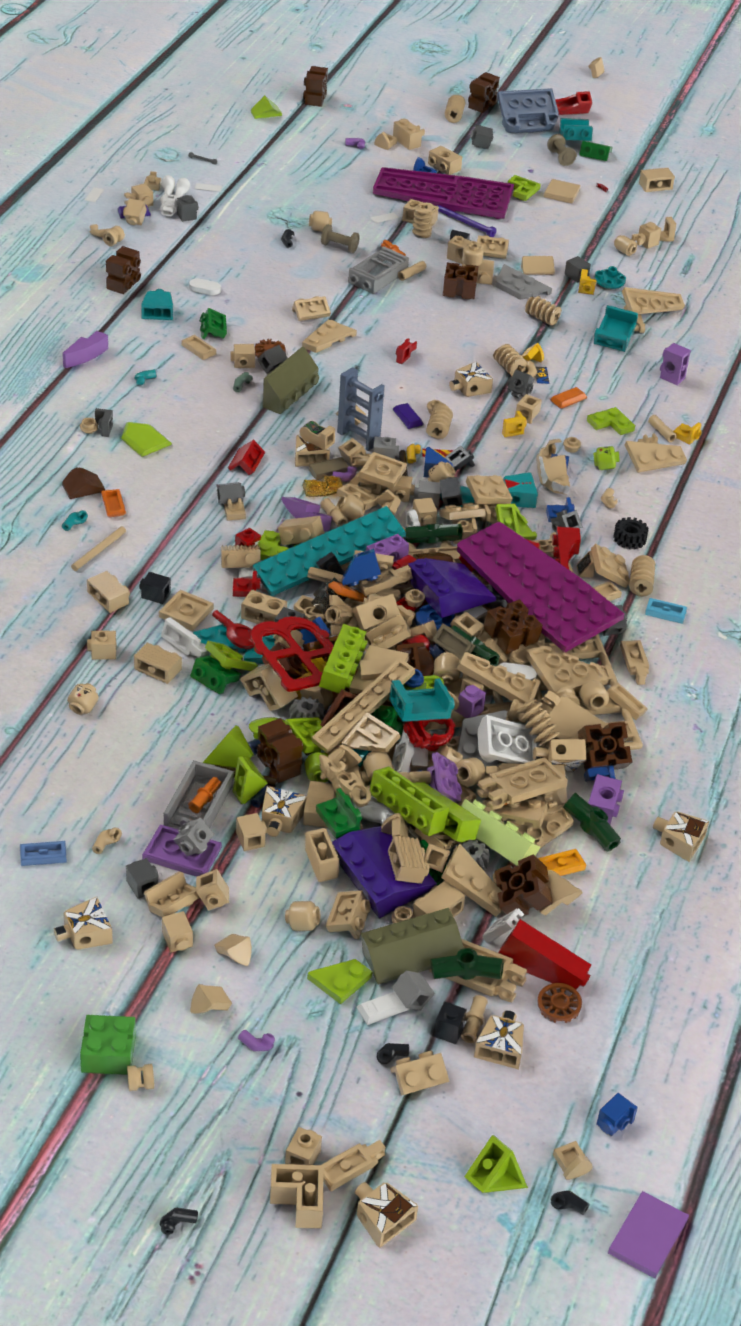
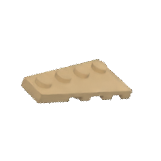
[622,287,685,314]
[457,652,541,704]

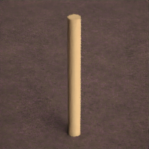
[71,526,126,571]

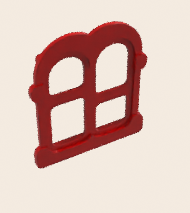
[251,616,358,692]

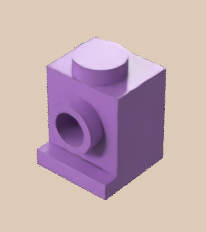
[454,685,486,718]

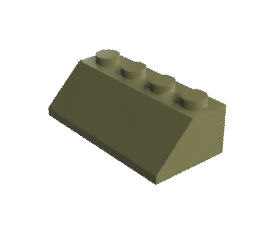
[263,347,319,414]
[361,908,464,985]

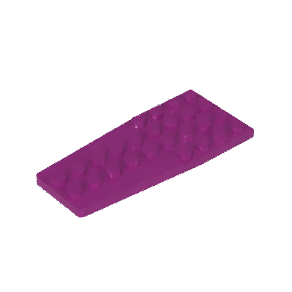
[373,167,514,219]
[457,522,625,653]

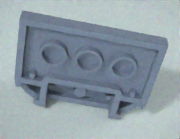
[497,88,559,133]

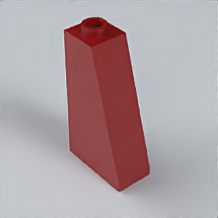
[498,919,592,990]

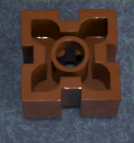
[303,66,328,107]
[468,72,500,113]
[106,246,141,294]
[443,262,479,300]
[483,599,543,654]
[257,718,303,783]
[578,721,633,771]
[495,854,553,917]

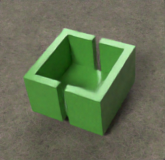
[80,1015,136,1075]

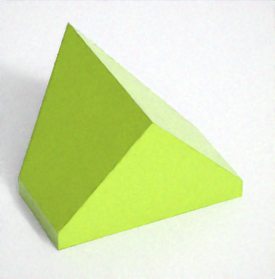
[251,95,282,119]
[203,725,254,768]
[232,757,268,804]
[464,1135,528,1193]

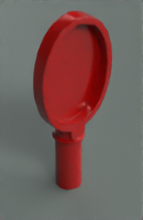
[212,610,255,649]

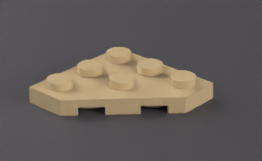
[525,645,608,693]

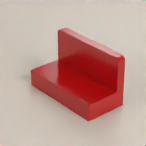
[228,439,265,475]

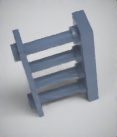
[337,367,385,451]

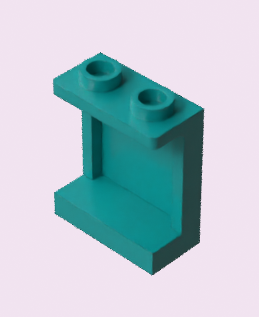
[559,118,593,141]
[594,305,638,352]
[389,679,455,722]

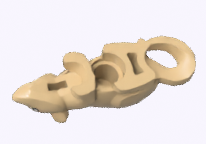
[319,755,371,807]

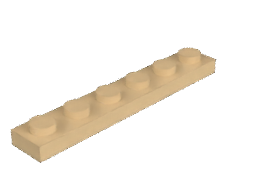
[312,658,415,754]

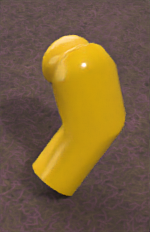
[406,444,421,464]

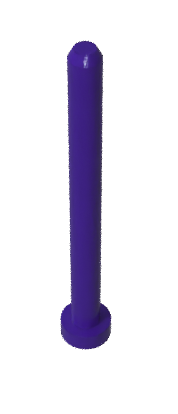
[436,205,497,237]

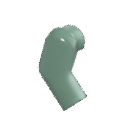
[233,372,253,392]

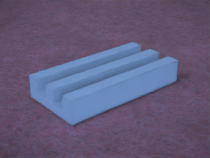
[20,841,67,866]

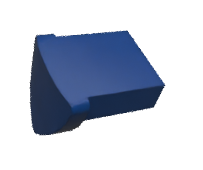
[413,157,437,173]
[584,766,616,782]

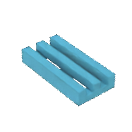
[645,598,687,624]

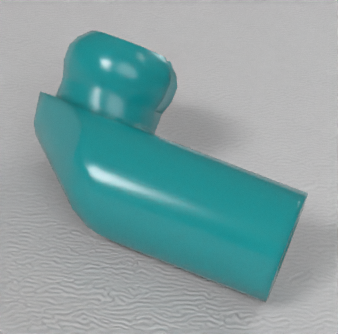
[134,369,157,385]
[62,510,88,531]

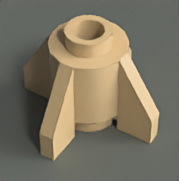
[316,595,354,635]

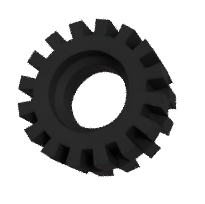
[613,517,649,550]

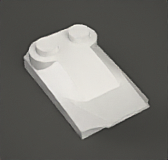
[478,715,540,764]

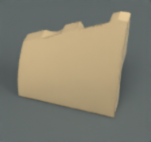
[294,595,330,628]
[539,870,583,916]

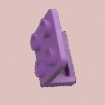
[427,752,462,804]

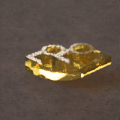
[302,476,343,497]

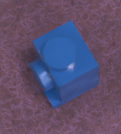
[596,1093,638,1136]

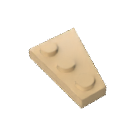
[302,319,357,353]
[625,441,687,473]
[482,798,548,829]
[506,804,574,848]
[441,844,502,917]

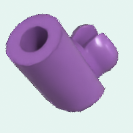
[345,138,365,149]
[332,466,357,482]
[238,1030,275,1051]

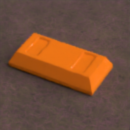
[550,387,587,409]
[101,489,126,517]
[328,581,367,602]

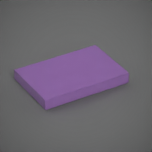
[142,824,222,877]
[608,1191,689,1278]

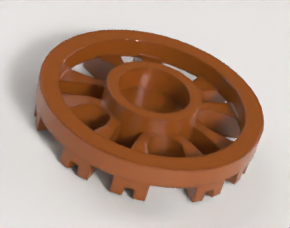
[255,339,286,358]
[537,983,582,1023]

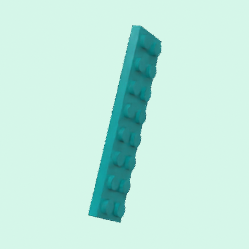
[253,506,406,596]

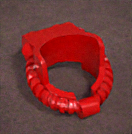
[403,718,456,751]

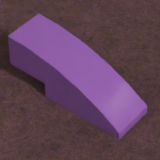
[62,331,108,368]
[281,497,332,531]

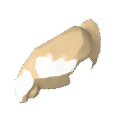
[536,439,570,495]

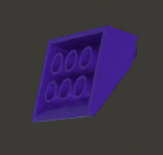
[408,558,496,618]
[332,826,437,919]

